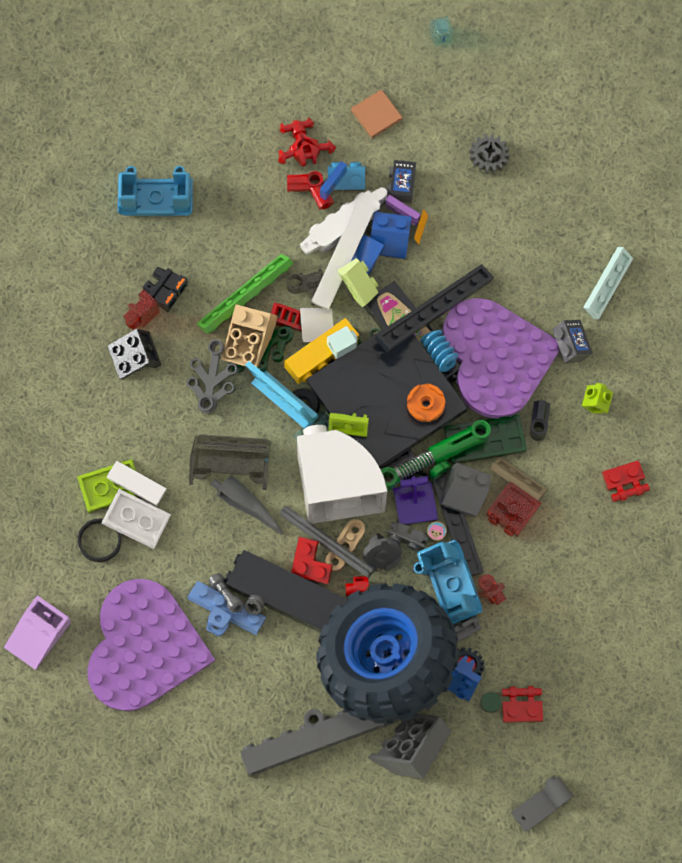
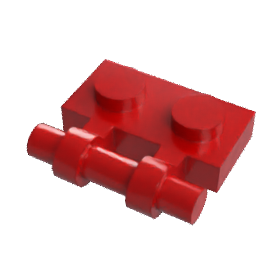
[602,460,650,502]
[502,686,543,723]

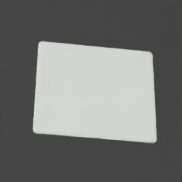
[300,308,333,342]

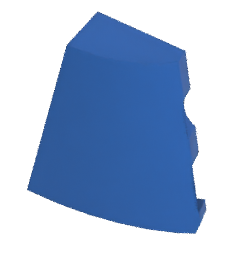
[351,234,385,276]

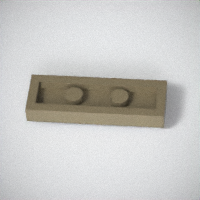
[490,456,547,502]

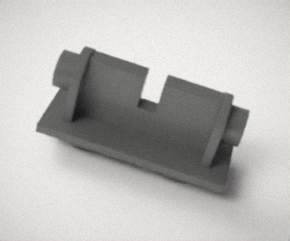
[387,522,429,551]
[453,615,482,642]

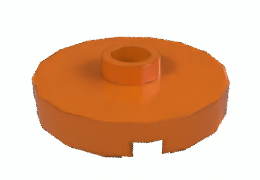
[407,384,445,422]

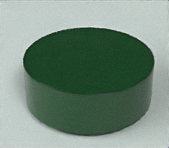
[481,692,501,713]

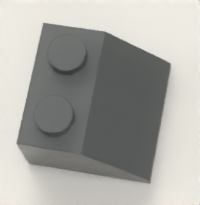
[441,463,491,517]

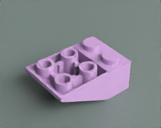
[4,595,71,670]

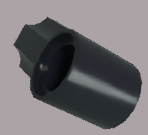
[529,400,550,441]

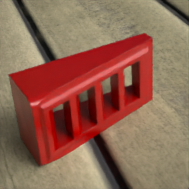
[271,302,302,332]

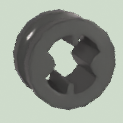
[245,595,264,615]

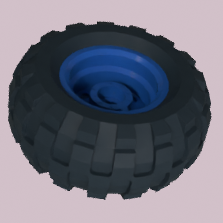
[316,583,459,724]

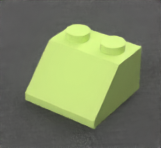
[337,259,379,307]

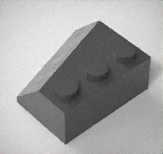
[368,713,451,779]

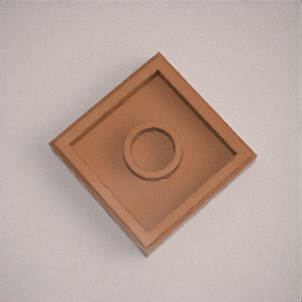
[351,89,402,138]

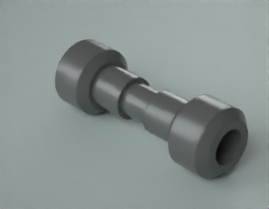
[209,573,244,613]

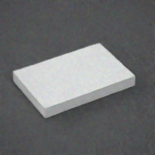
[101,489,171,549]

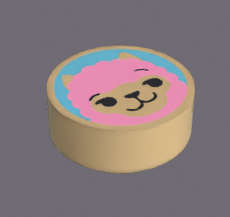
[427,522,447,542]

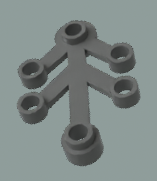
[187,339,239,414]

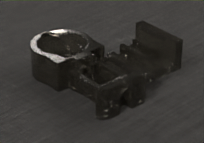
[286,268,323,306]

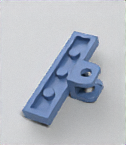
[188,581,266,636]

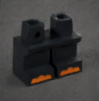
[143,267,188,312]

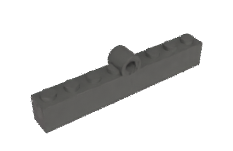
[240,709,399,777]

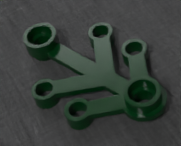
[228,326,294,373]

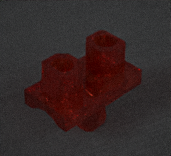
[478,574,507,605]

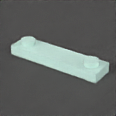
[583,247,633,319]

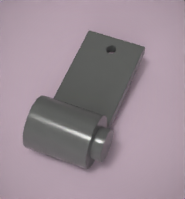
[511,776,574,832]

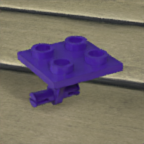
[393,476,438,525]

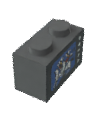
[387,160,416,203]
[552,319,593,363]

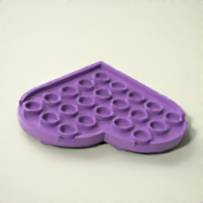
[442,298,560,419]
[88,579,215,711]

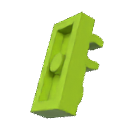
[329,413,369,437]

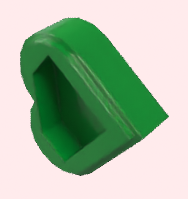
[429,461,451,482]

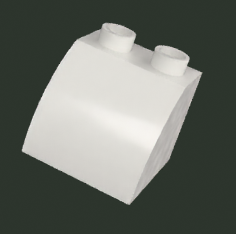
[297,425,387,524]

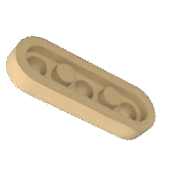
[325,519,365,572]

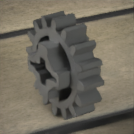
[469,134,510,174]

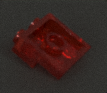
[486,482,541,537]

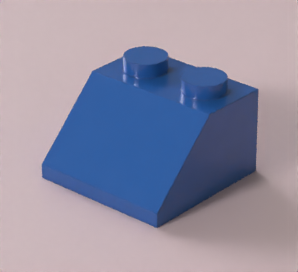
[371,212,412,259]

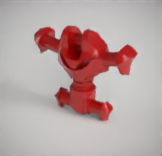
[278,117,336,167]

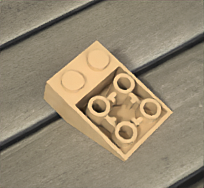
[221,305,278,367]

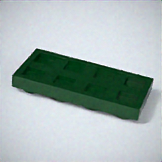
[444,414,527,465]

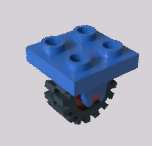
[447,647,485,702]

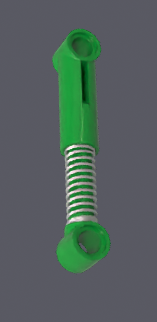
[381,420,491,491]

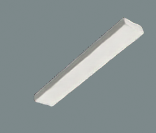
[311,201,375,310]

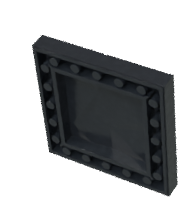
[306,317,467,469]

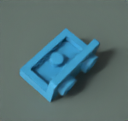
[328,162,365,190]

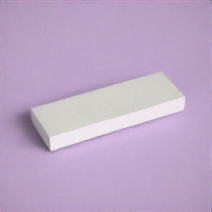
[107,461,167,506]

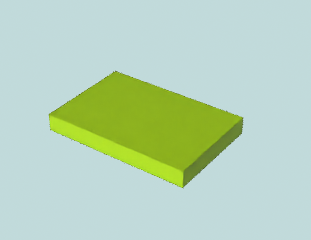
[77,459,139,513]

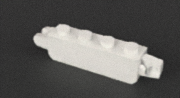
[300,187,387,255]

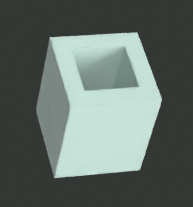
[327,326,358,359]

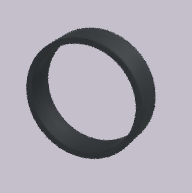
[78,518,121,562]

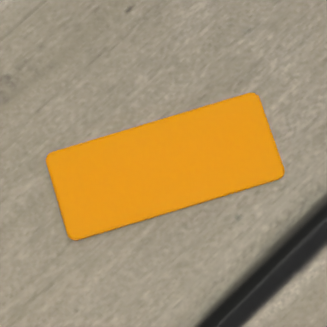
[414,209,428,245]

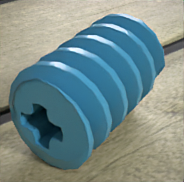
[420,330,458,372]

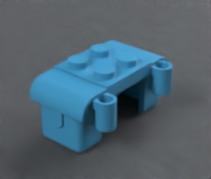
[117,166,193,216]
[413,540,482,624]

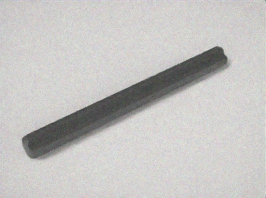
[280,506,374,578]

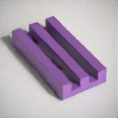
[385,195,420,226]

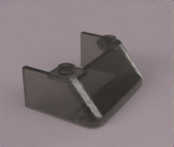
[189,434,271,490]

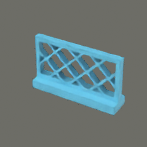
[245,361,319,429]

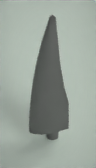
[211,475,283,535]

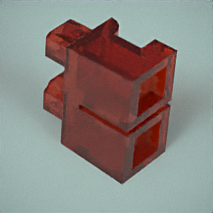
[123,289,160,331]

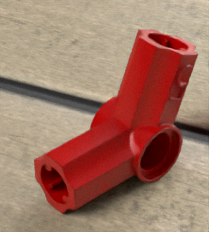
[287,171,334,210]

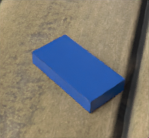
[320,161,347,200]

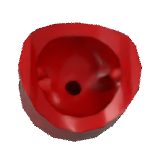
[346,576,369,597]

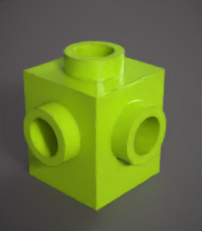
[582,383,613,414]

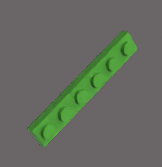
[196,254,293,334]

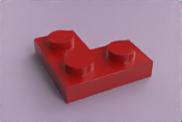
[291,537,334,584]

